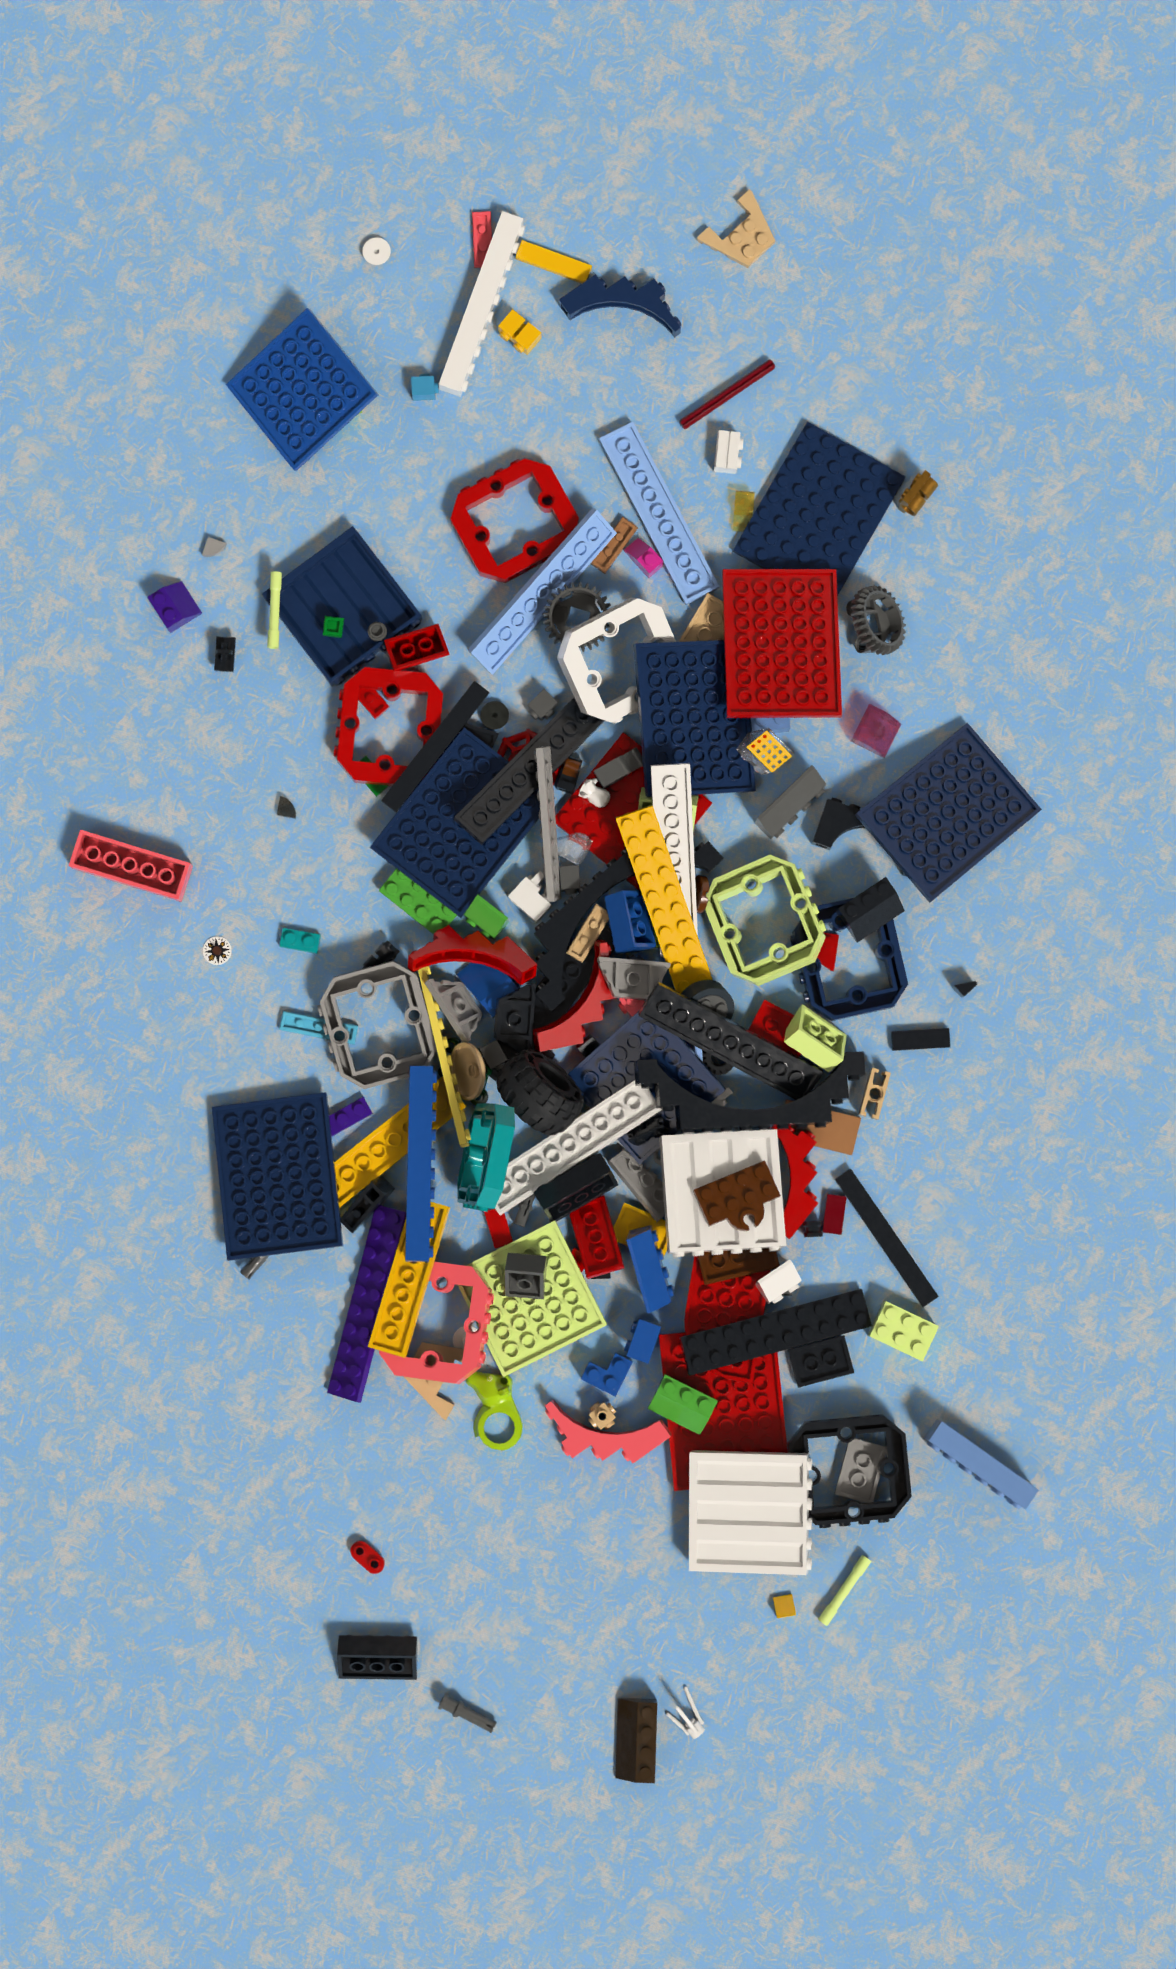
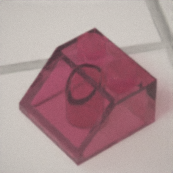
[851,704,901,758]

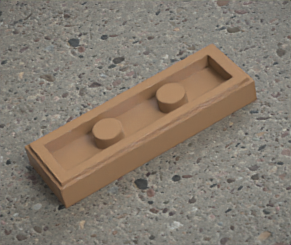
[590,517,638,574]

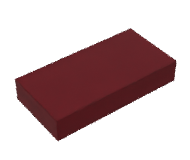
[822,1194,847,1235]

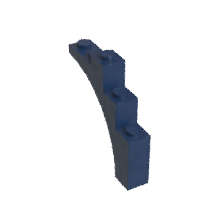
[559,274,682,338]

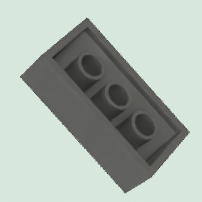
[755,765,826,840]

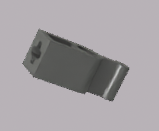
[594,747,643,789]

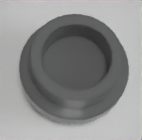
[368,622,387,641]

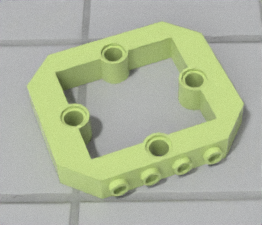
[705,855,826,986]

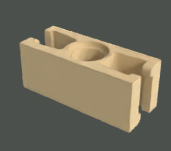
[858,1068,891,1120]

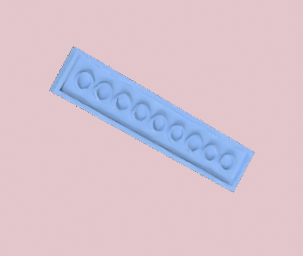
[599,422,719,605]
[468,508,617,675]

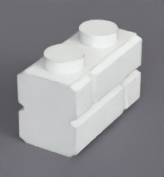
[714,430,744,474]

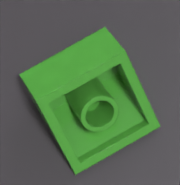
[464,895,509,940]

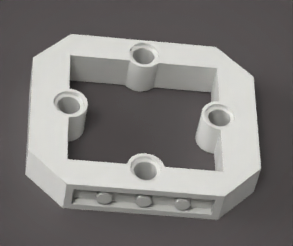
[557,598,676,724]

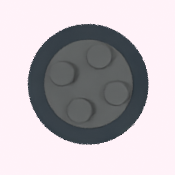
[681,980,734,1020]

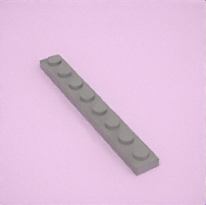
[534,746,561,902]

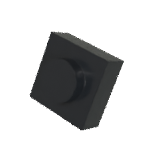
[576,1034,601,1057]

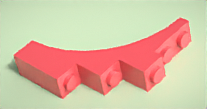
[545,1399,672,1463]

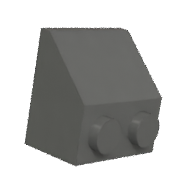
[505,1253,547,1300]

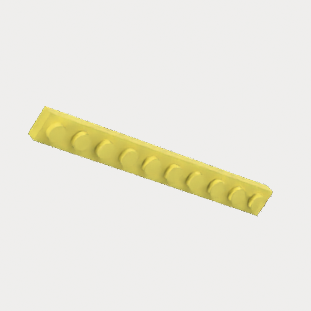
[418,966,471,1148]

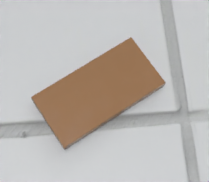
[785,1099,861,1155]

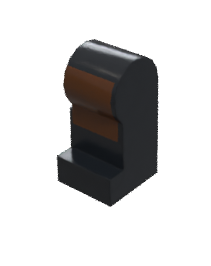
[557,756,583,795]

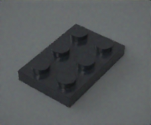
[788,1335,854,1388]

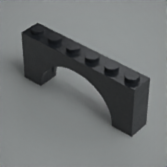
[812,797,907,877]

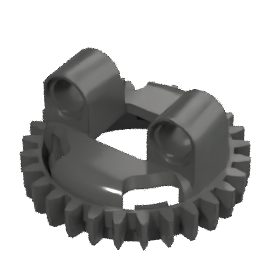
[543,582,611,652]
[846,585,906,655]

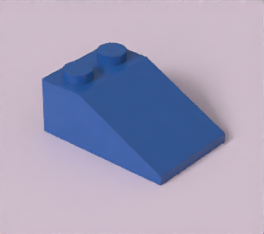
[456,962,519,1019]

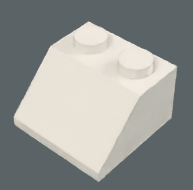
[755,1260,802,1304]

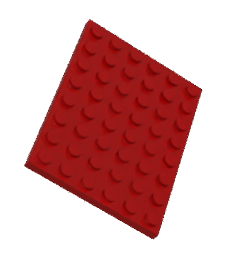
[722,569,842,718]
[659,1332,788,1491]

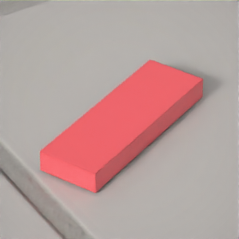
[472,211,492,268]

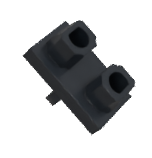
[214,636,236,672]

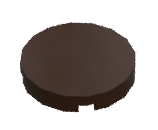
[695,875,710,914]

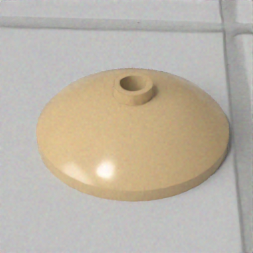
[451,1042,486,1100]

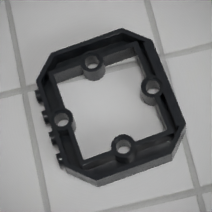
[787,1414,912,1528]

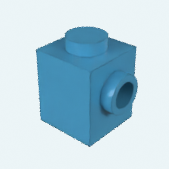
[411,374,439,401]

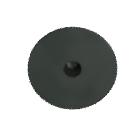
[481,701,509,729]

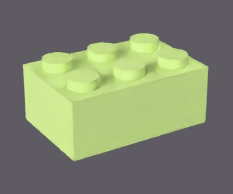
[867,1301,939,1362]

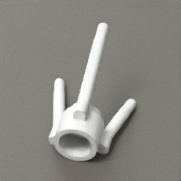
[666,1687,705,1739]

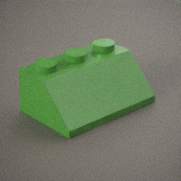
[647,1373,718,1435]

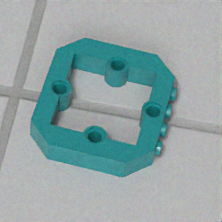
[457,1103,515,1212]

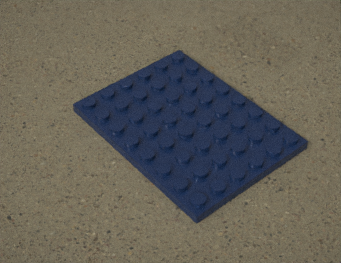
[733,422,906,596]
[633,640,756,797]
[855,723,1042,903]
[370,728,555,918]
[212,1092,343,1261]

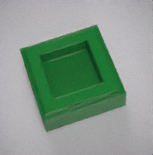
[323,616,344,638]

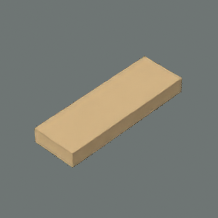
[566,904,609,963]

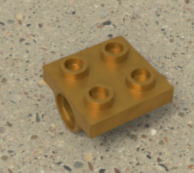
[898,470,938,516]

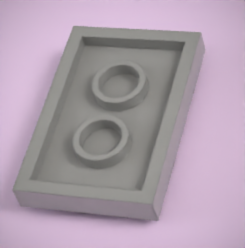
[834,1438,886,1503]

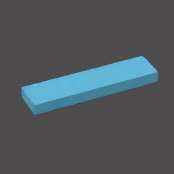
[279,1011,359,1045]

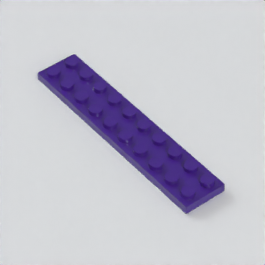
[327,1205,406,1403]

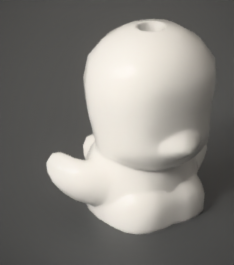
[578,778,610,808]

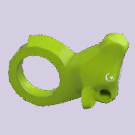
[465,1371,523,1451]

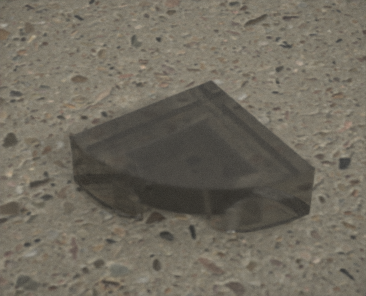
[277,796,296,819]

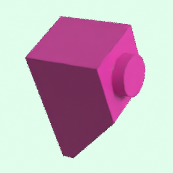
[624,538,663,578]

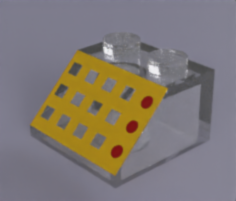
[736,728,794,775]

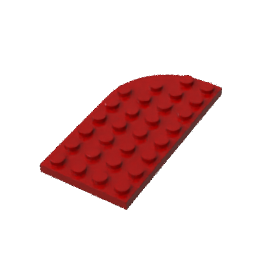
[684,1256,771,1384]

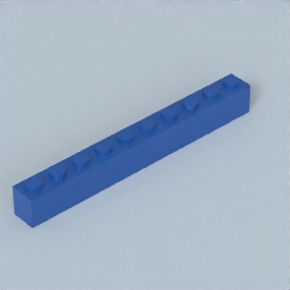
[405,1066,437,1262]

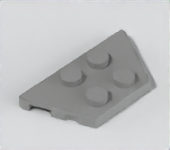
[597,957,671,1000]
[425,979,483,1043]

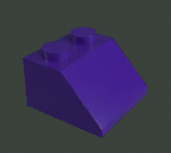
[147,581,202,633]

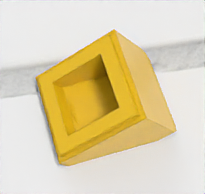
[773,1594,796,1618]

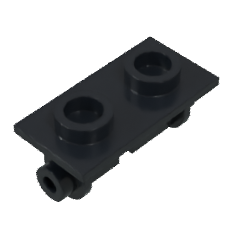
[362,941,400,969]
[627,1116,669,1146]

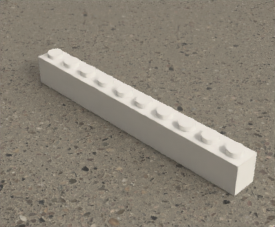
[439,211,526,397]

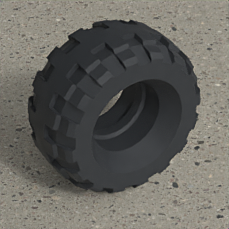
[496,1049,584,1135]

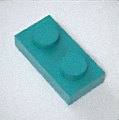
[279,928,321,954]

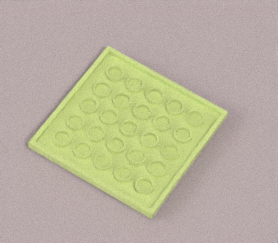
[458,1220,608,1377]

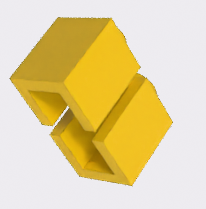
[498,309,542,355]

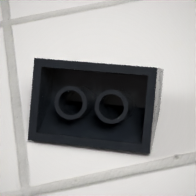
[835,877,905,943]

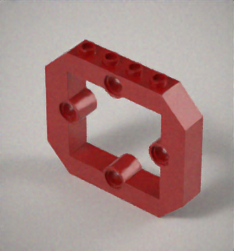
[450,458,579,583]
[334,667,443,788]

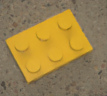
[613,1203,667,1255]

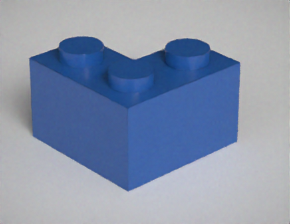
[624,1318,661,1364]
[581,1352,633,1397]

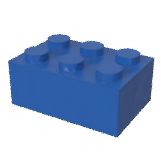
[604,890,656,952]

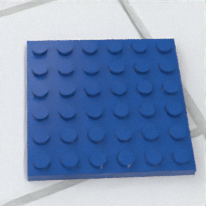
[226,308,379,471]

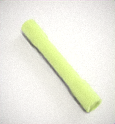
[267,571,282,649]
[818,1555,872,1626]

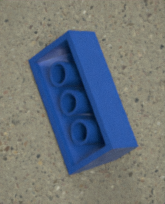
[626,1225,674,1314]

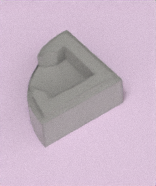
[202,537,227,557]

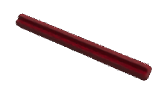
[679,359,775,429]

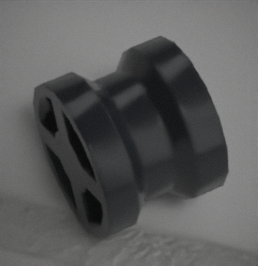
[803,1221,823,1237]

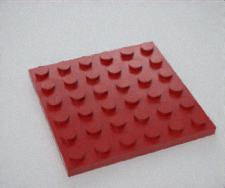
[555,732,712,891]

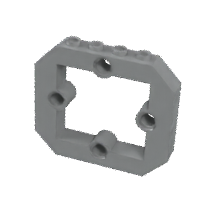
[317,960,437,1089]

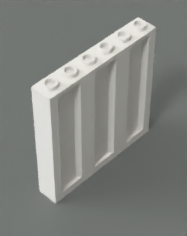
[659,1129,786,1257]
[689,1450,812,1575]

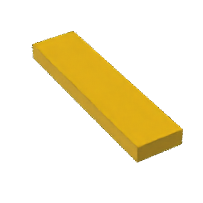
[515,240,592,283]

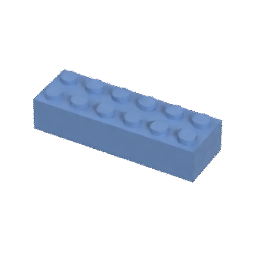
[924,1419,1039,1509]

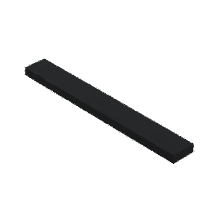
[381,681,489,813]
[834,1169,939,1307]

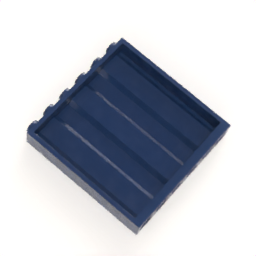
[262,526,422,687]

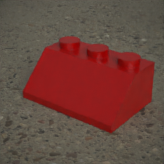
[384,624,450,672]

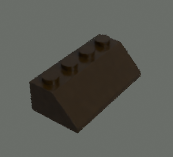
[615,1698,657,1783]

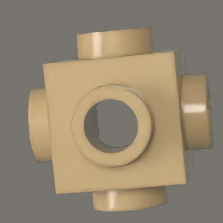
[588,1401,616,1430]

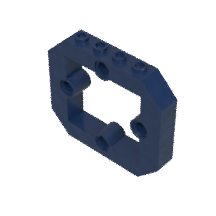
[790,898,908,1021]

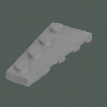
[608,1150,665,1222]

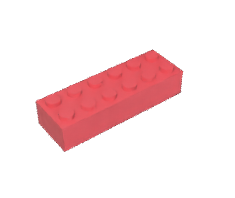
[69,830,193,902]

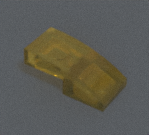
[733,491,755,532]

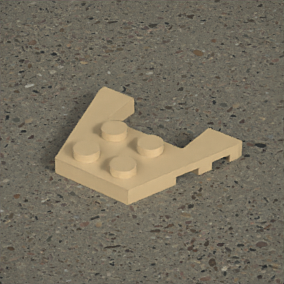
[697,189,775,268]
[404,1342,464,1420]

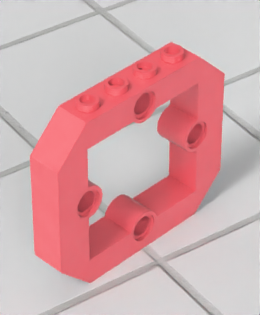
[379,1262,494,1384]

